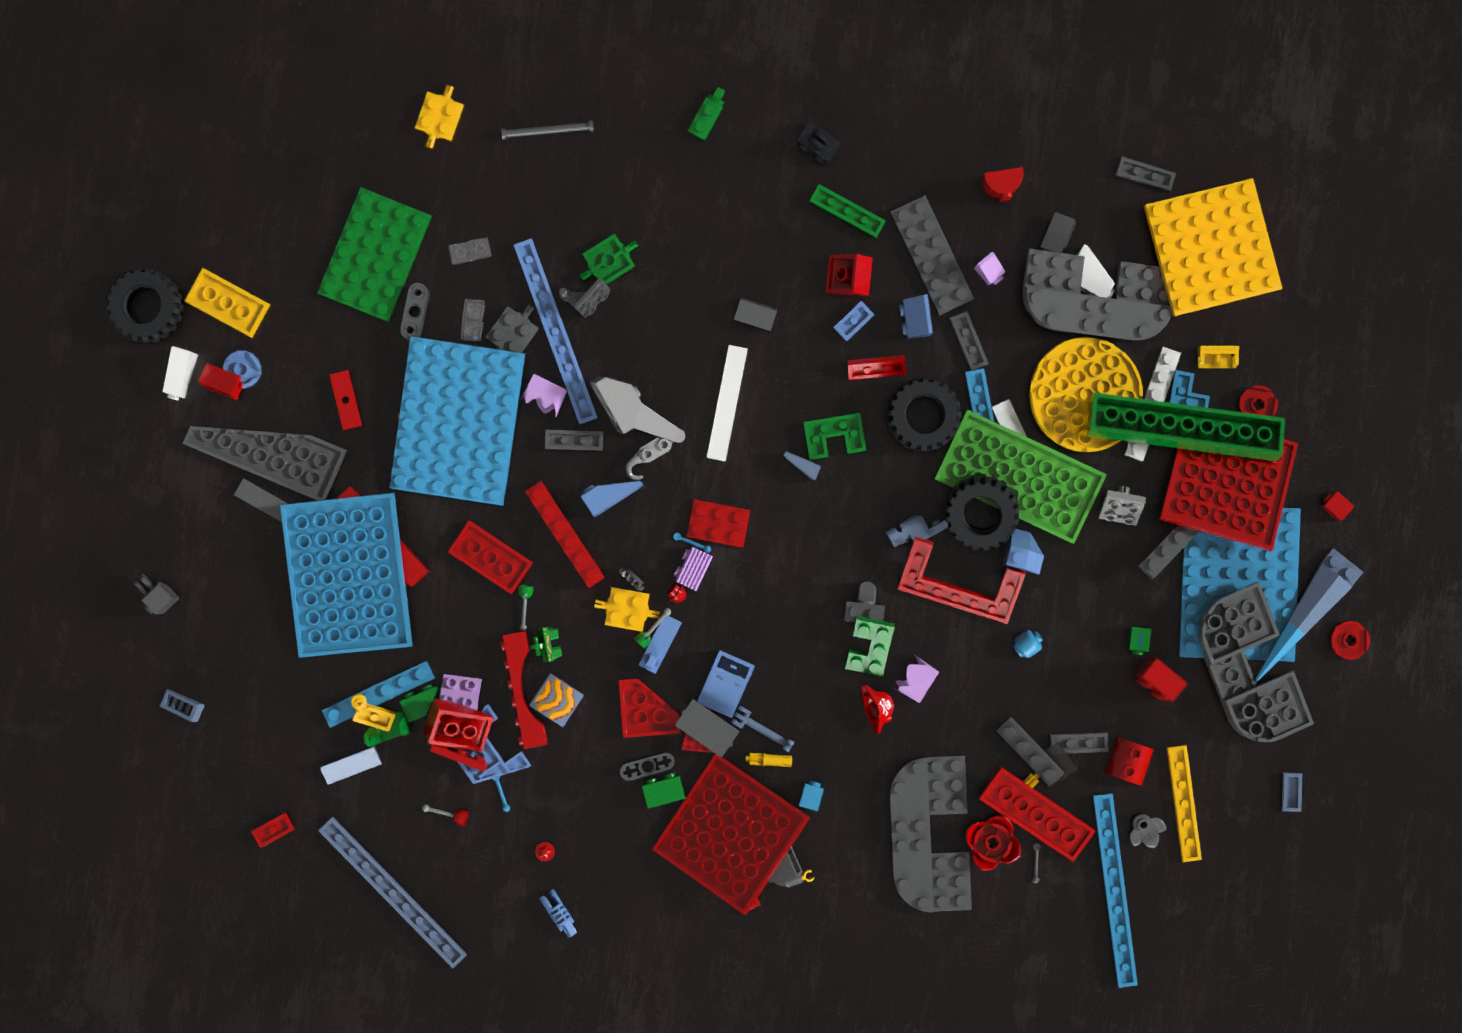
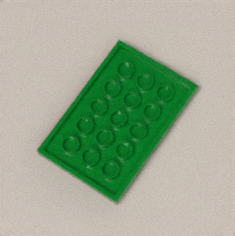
[318,187,432,322]

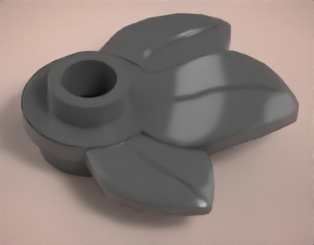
[1129,814,1166,848]

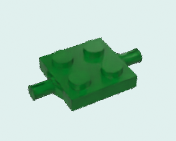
[579,234,638,285]

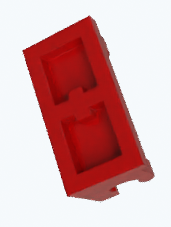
[198,363,244,400]

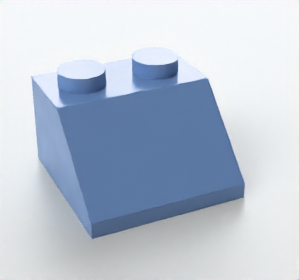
[899,295,933,339]

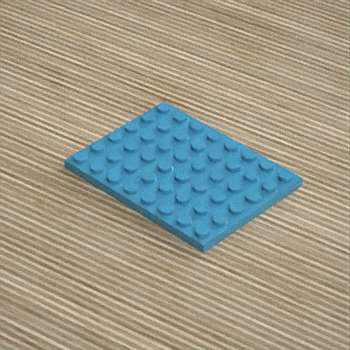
[390,336,525,506]
[280,493,413,658]
[1179,508,1301,662]

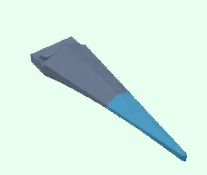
[1255,548,1363,681]

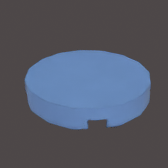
[223,351,261,389]

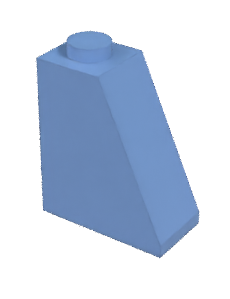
[1002,529,1044,574]

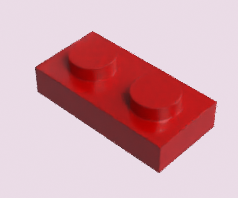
[251,813,295,848]

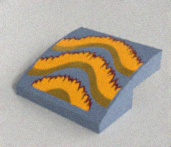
[529,673,584,727]

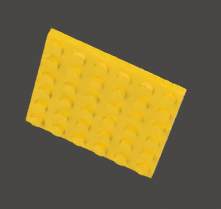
[1144,178,1283,317]

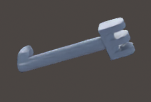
[731,706,794,752]

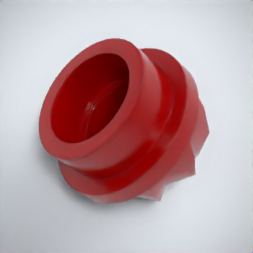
[666,583,686,603]

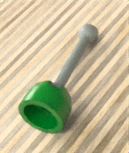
[518,585,534,631]
[634,608,671,648]

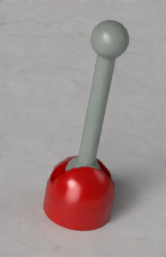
[422,804,468,826]

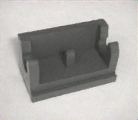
[1041,212,1076,253]
[734,298,778,331]

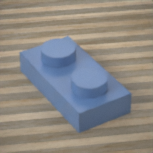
[833,301,874,342]

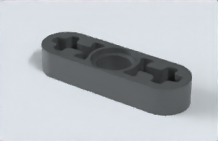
[620,752,675,781]

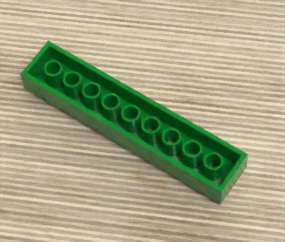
[1087,393,1285,462]

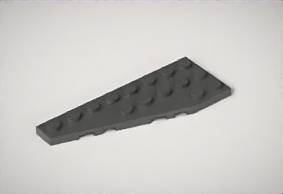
[182,426,347,501]

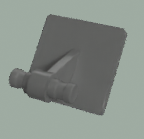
[559,278,610,318]

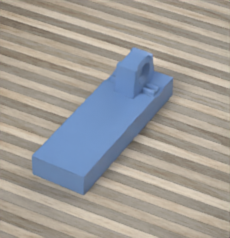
[639,616,682,674]

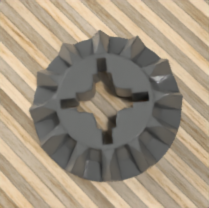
[619,567,645,591]

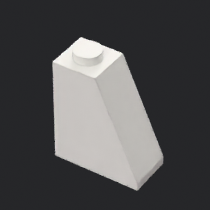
[1077,244,1115,298]
[163,346,198,400]

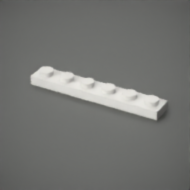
[1124,347,1181,461]

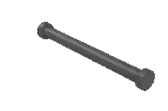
[501,120,594,140]

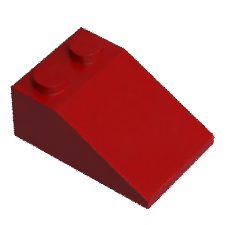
[423,699,493,752]

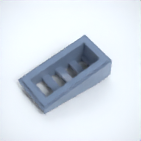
[784,452,821,481]
[159,689,204,722]

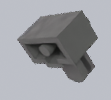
[133,574,180,614]
[844,582,885,622]

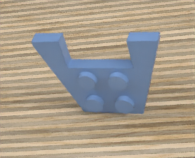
[453,704,531,784]

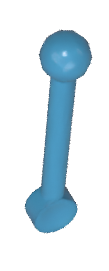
[673,533,711,553]
[492,776,510,812]

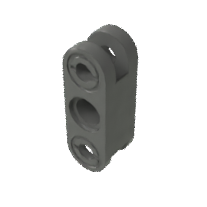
[401,283,429,341]

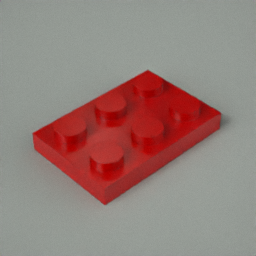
[687,499,750,548]

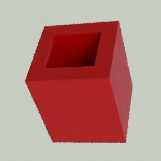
[1321,491,1355,521]

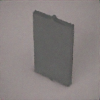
[675,699,740,758]

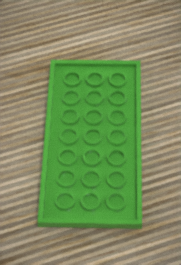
[934,410,1107,544]

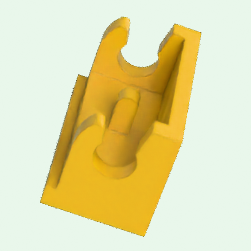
[1197,346,1239,369]

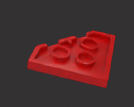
[619,679,681,738]

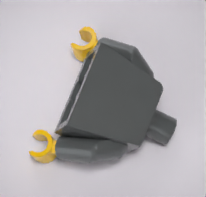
[768,846,814,887]

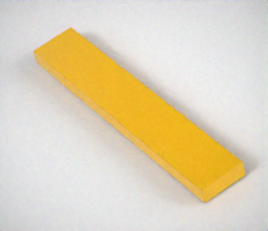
[1166,745,1202,862]

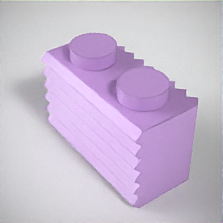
[674,547,713,591]

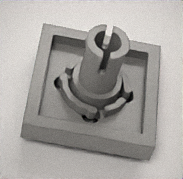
[1099,486,1146,526]

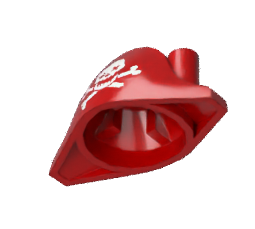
[862,685,894,734]

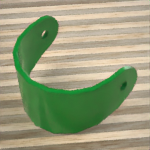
[363,711,411,747]

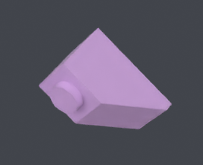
[974,252,1005,286]

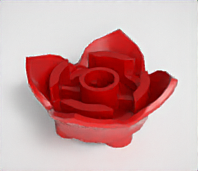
[966,816,1021,871]

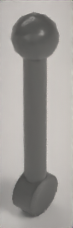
[1032,843,1041,883]

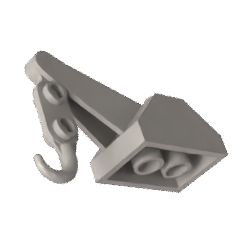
[590,376,685,480]

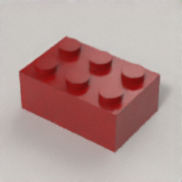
[1134,657,1188,702]

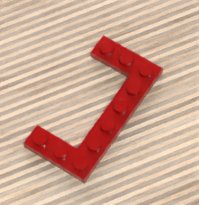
[898,536,1026,624]

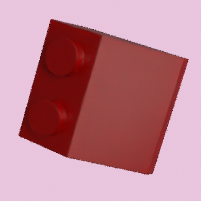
[825,254,873,296]

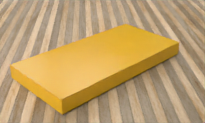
[184,268,270,338]

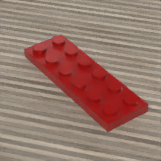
[979,766,1095,862]

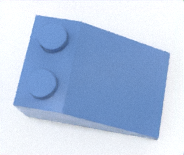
[581,481,643,517]

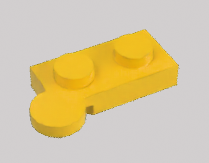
[351,694,396,732]

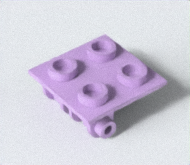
[440,674,482,711]

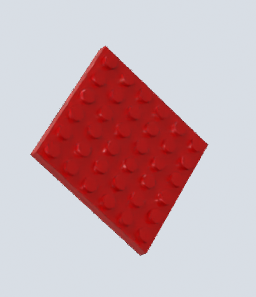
[1159,439,1298,552]
[652,753,810,915]

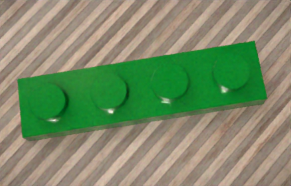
[809,184,886,238]

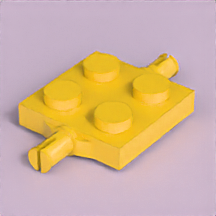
[415,85,464,149]
[594,587,660,632]

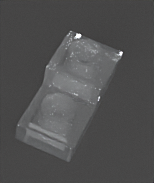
[448,237,491,265]
[461,299,485,341]

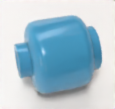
[1013,630,1043,658]

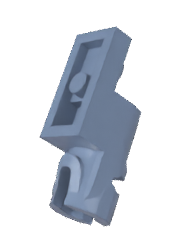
[885,516,948,547]

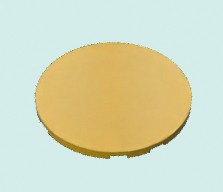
[1029,337,1143,452]

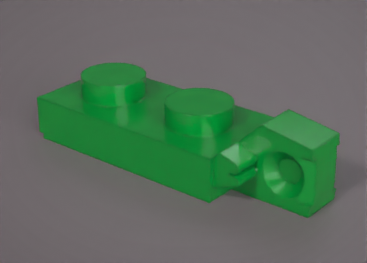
[688,87,725,141]

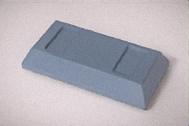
[1282,773,1302,812]

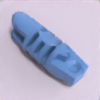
[539,889,577,937]

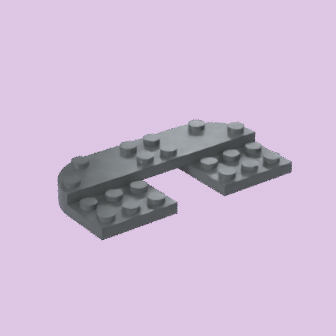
[1022,249,1172,341]
[1197,582,1314,742]
[889,755,972,912]

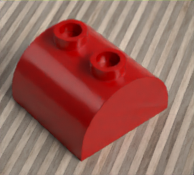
[981,167,1023,202]
[1104,737,1154,786]

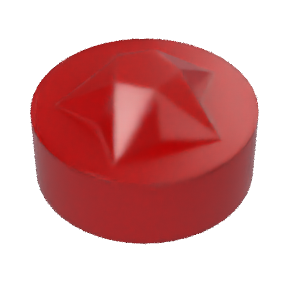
[535,842,555,862]

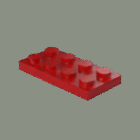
[448,520,533,595]

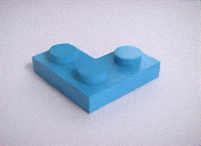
[1169,370,1210,408]

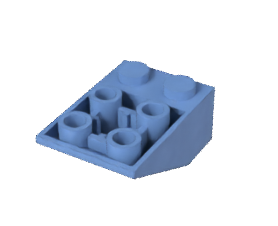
[697,650,755,718]

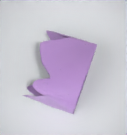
[520,374,567,417]
[894,655,939,703]

